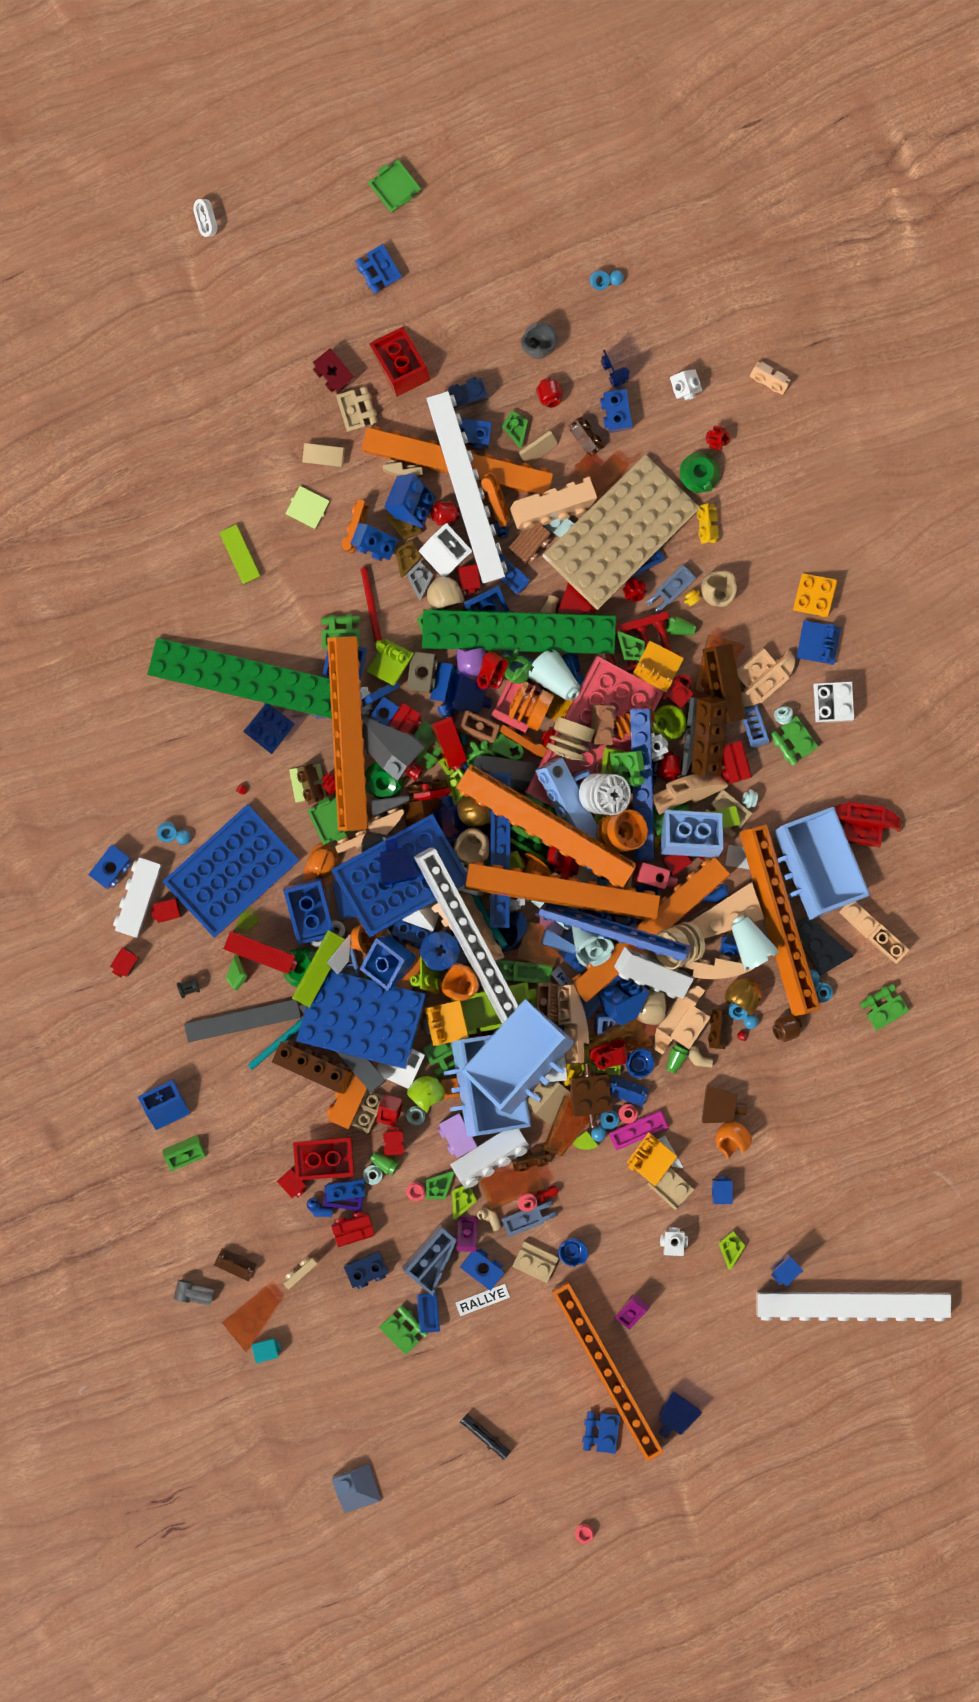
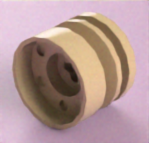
[546,716,595,761]
[654,922,705,969]

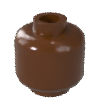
[772,1014,802,1042]

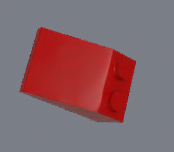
[369,327,431,397]
[293,1136,355,1181]

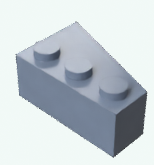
[402,1224,457,1296]

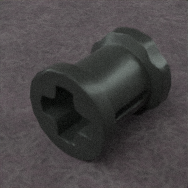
[176,976,200,999]

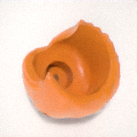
[442,963,479,1001]
[715,1122,752,1159]

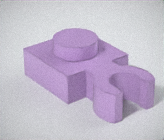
[530,913,564,936]

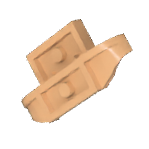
[737,648,795,707]
[654,985,710,1055]

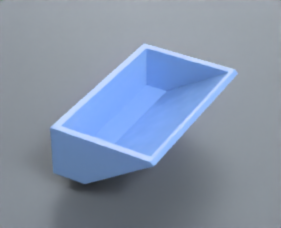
[773,807,870,920]
[461,999,575,1114]
[444,1035,531,1137]

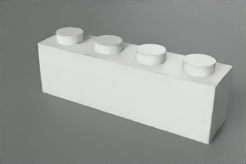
[113,858,162,938]
[614,947,694,999]
[450,1129,531,1189]

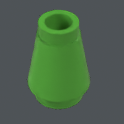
[666,616,696,636]
[666,1043,689,1073]
[370,1151,400,1176]

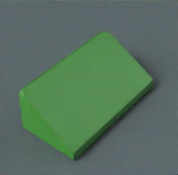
[162,1135,206,1171]

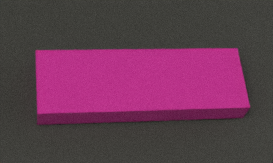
[609,1110,669,1151]

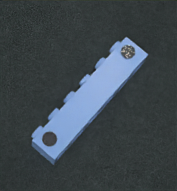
[535,757,597,872]

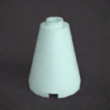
[528,650,580,701]
[731,915,779,971]
[572,926,614,967]

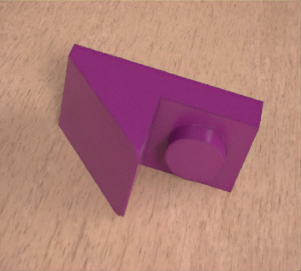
[457,1217,478,1252]
[615,1295,650,1330]

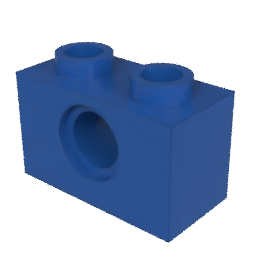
[88,844,131,889]
[460,1247,505,1291]
[770,1253,803,1287]

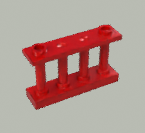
[605,611,680,672]

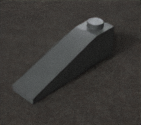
[681,697,698,777]
[361,714,426,781]
[474,756,540,792]

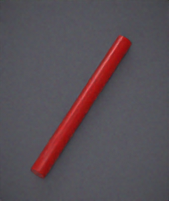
[360,567,382,643]

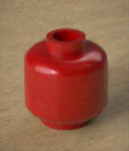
[536,378,564,408]
[431,501,460,526]
[656,751,682,781]

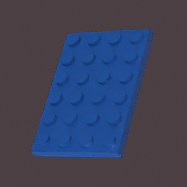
[162,804,300,938]
[331,814,466,938]
[296,970,427,1070]

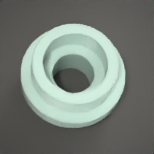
[774,706,793,724]
[742,789,758,808]
[406,1106,425,1125]
[363,1165,382,1185]

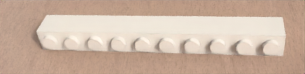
[426,391,508,584]
[414,847,518,1024]
[756,1292,951,1321]

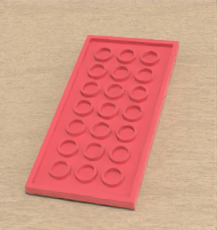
[525,656,664,816]

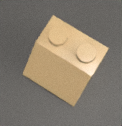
[527,1081,571,1125]

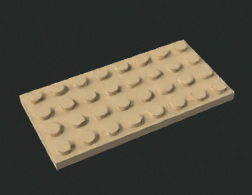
[542,455,700,610]

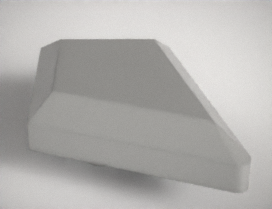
[406,561,433,600]

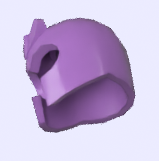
[457,648,486,677]

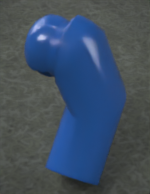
[489,521,509,538]
[703,884,729,903]
[306,1198,332,1217]

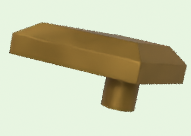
[386,516,422,540]
[395,540,421,578]

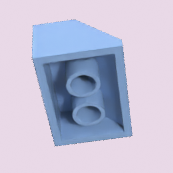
[661,810,723,857]

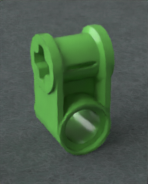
[487,732,523,761]

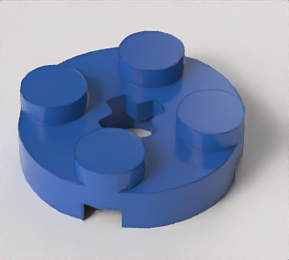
[420,931,459,971]

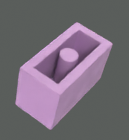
[438,1112,477,1158]

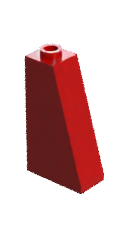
[223,931,298,974]

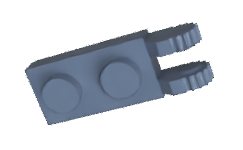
[646,564,697,614]
[501,1200,558,1237]

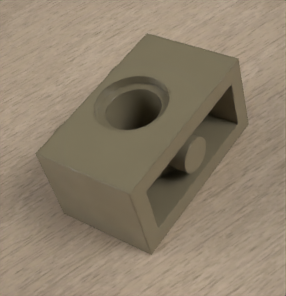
[407,651,438,694]

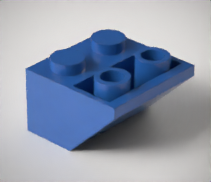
[384,474,436,528]
[598,978,649,1026]
[138,1079,191,1130]

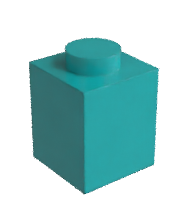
[251,1337,282,1364]

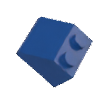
[360,935,416,991]

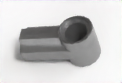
[173,1280,214,1306]

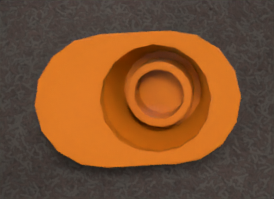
[304,844,339,888]
[524,853,552,877]
[350,924,384,955]

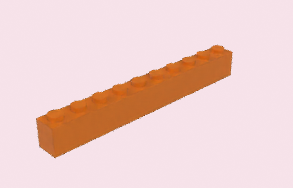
[361,426,553,497]
[327,636,369,831]
[456,764,636,888]
[739,824,821,1016]
[571,857,730,1003]
[464,861,660,921]
[326,944,420,1129]
[552,1281,664,1462]

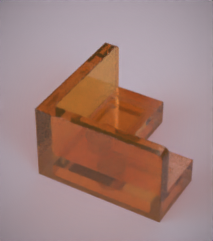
[574,453,629,495]
[517,920,559,968]

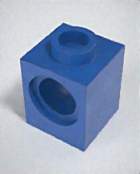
[370,697,399,726]
[712,1176,733,1204]

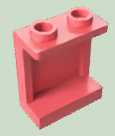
[491,681,543,733]

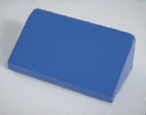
[430,662,457,703]

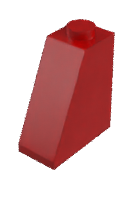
[431,717,467,771]

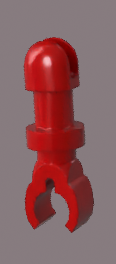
[525,1186,559,1205]

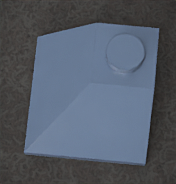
[332,1464,381,1513]

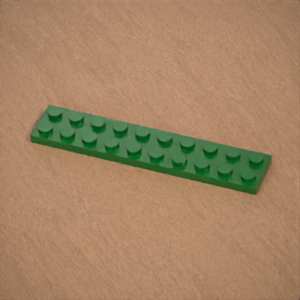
[422,609,616,654]
[147,638,332,719]

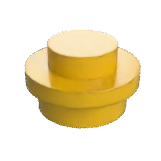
[683,589,702,606]

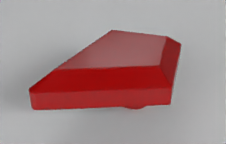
[413,783,452,801]

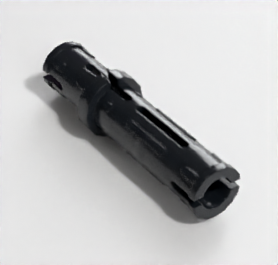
[459,1413,511,1460]

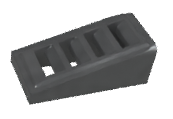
[371,796,410,816]

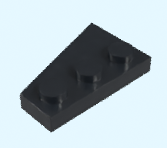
[796,916,853,975]

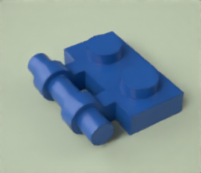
[355,244,402,294]
[582,1411,620,1454]

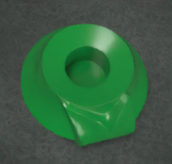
[680,452,720,494]
[364,762,405,799]
[283,946,316,987]

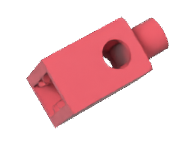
[632,862,678,889]

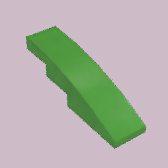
[472,960,553,983]

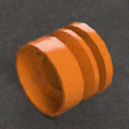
[508,681,554,731]
[596,809,648,853]

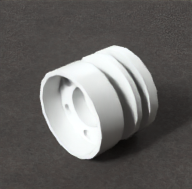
[579,773,631,815]

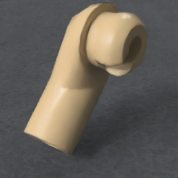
[688,1046,713,1068]
[477,1208,502,1231]

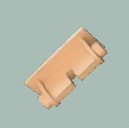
[750,362,791,395]

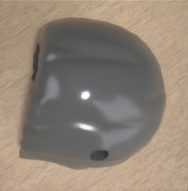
[521,322,558,359]

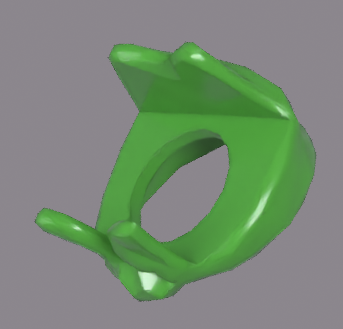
[503,648,534,684]
[465,740,495,766]

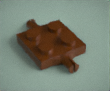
[569,1062,612,1127]

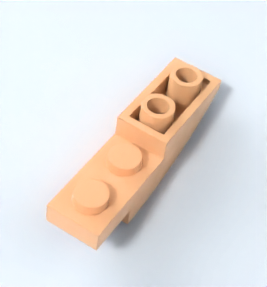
[653,774,728,815]
[335,807,404,854]
[838,902,909,964]
[681,955,753,979]
[558,985,589,1064]

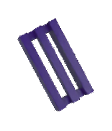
[323,1193,363,1211]

